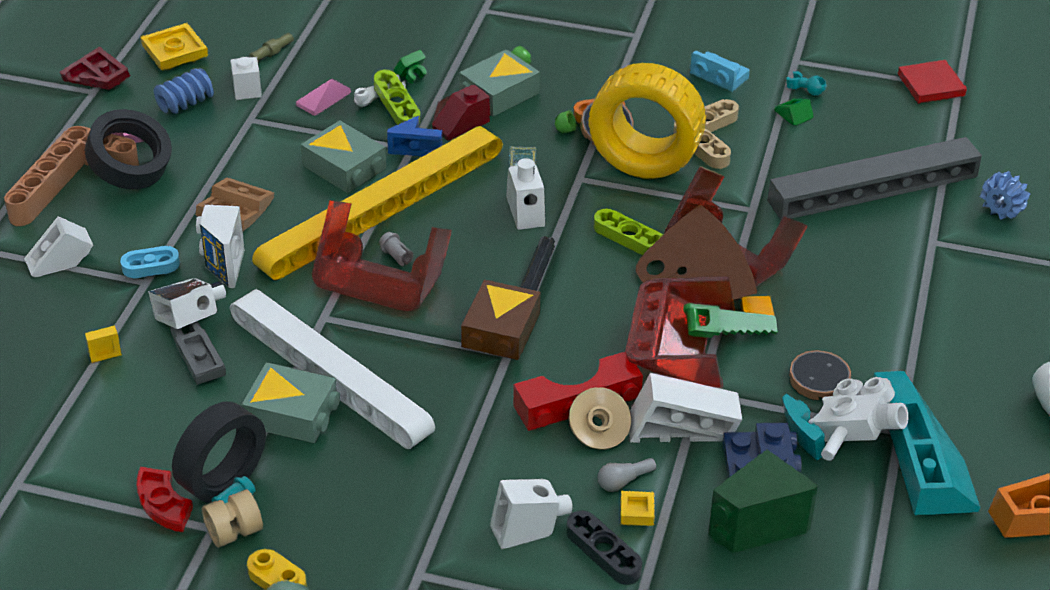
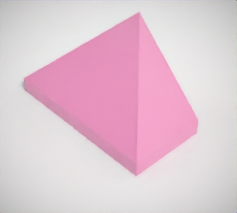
[296,79,351,116]

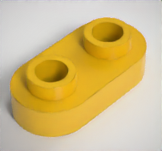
[247,549,307,590]

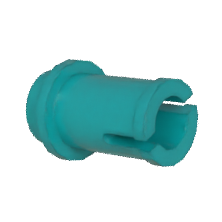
[212,476,256,503]

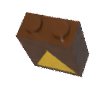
[461,279,541,360]

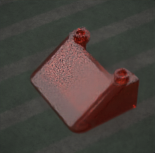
[626,276,735,389]

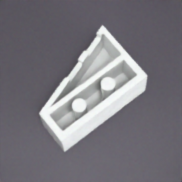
[629,373,742,442]

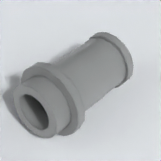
[379,232,414,266]

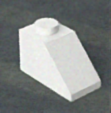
[231,57,262,100]
[24,216,93,277]

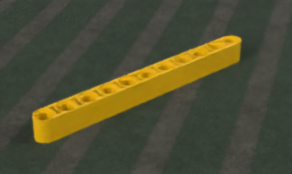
[252,126,503,280]

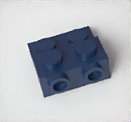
[722,423,801,478]

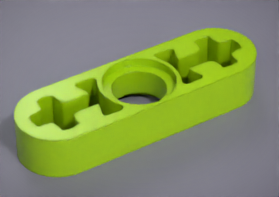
[374,70,420,125]
[594,209,663,255]

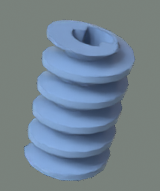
[154,68,214,114]

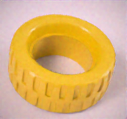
[588,63,706,179]

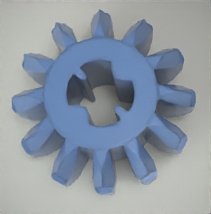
[980,171,1030,219]

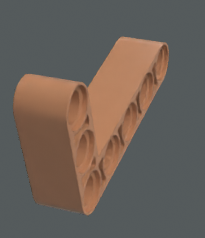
[4,126,139,226]

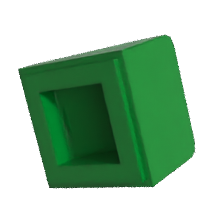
[774,99,814,125]

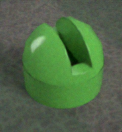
[511,46,531,64]
[555,111,577,133]

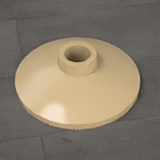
[569,387,631,450]

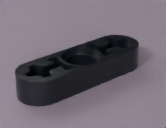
[567,511,642,585]

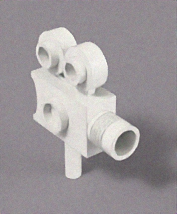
[808,377,908,461]

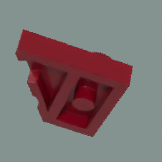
[59,47,130,90]

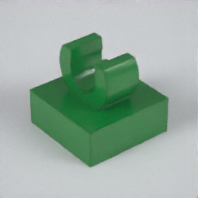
[393,50,427,84]

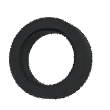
[85,109,172,189]
[172,401,266,503]

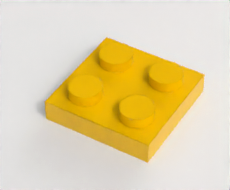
[141,23,208,70]

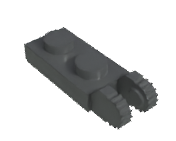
[170,321,226,385]

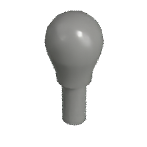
[598,458,656,492]

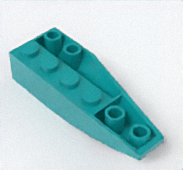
[873,371,980,515]

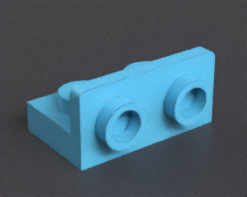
[690,51,750,91]

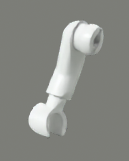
[354,75,406,107]

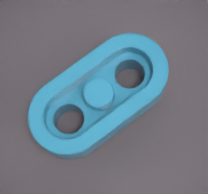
[120,246,180,279]

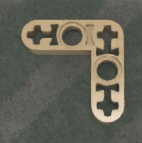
[673,100,739,169]

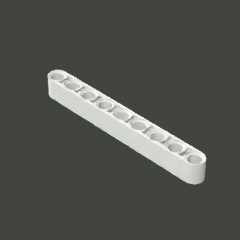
[230,289,435,449]

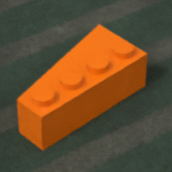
[988,473,1050,538]

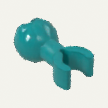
[786,71,827,96]

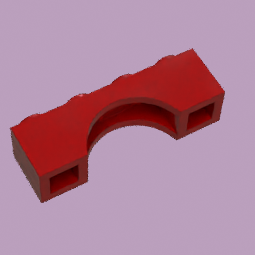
[513,351,643,431]

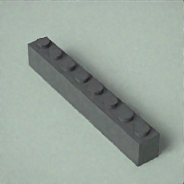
[767,137,982,221]

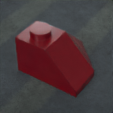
[432,84,490,141]

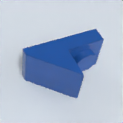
[387,116,442,157]

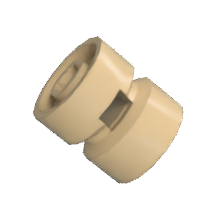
[202,489,263,547]

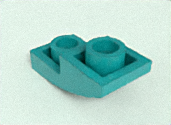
[782,393,825,461]

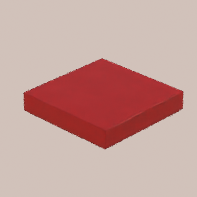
[898,60,967,103]

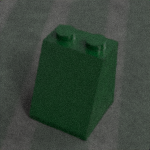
[708,449,818,553]

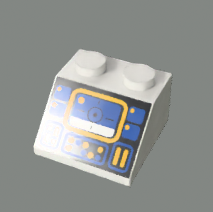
[196,205,245,288]

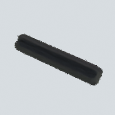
[520,236,555,291]

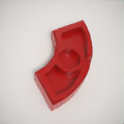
[137,467,193,532]

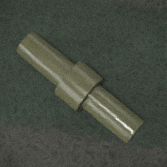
[249,33,294,61]

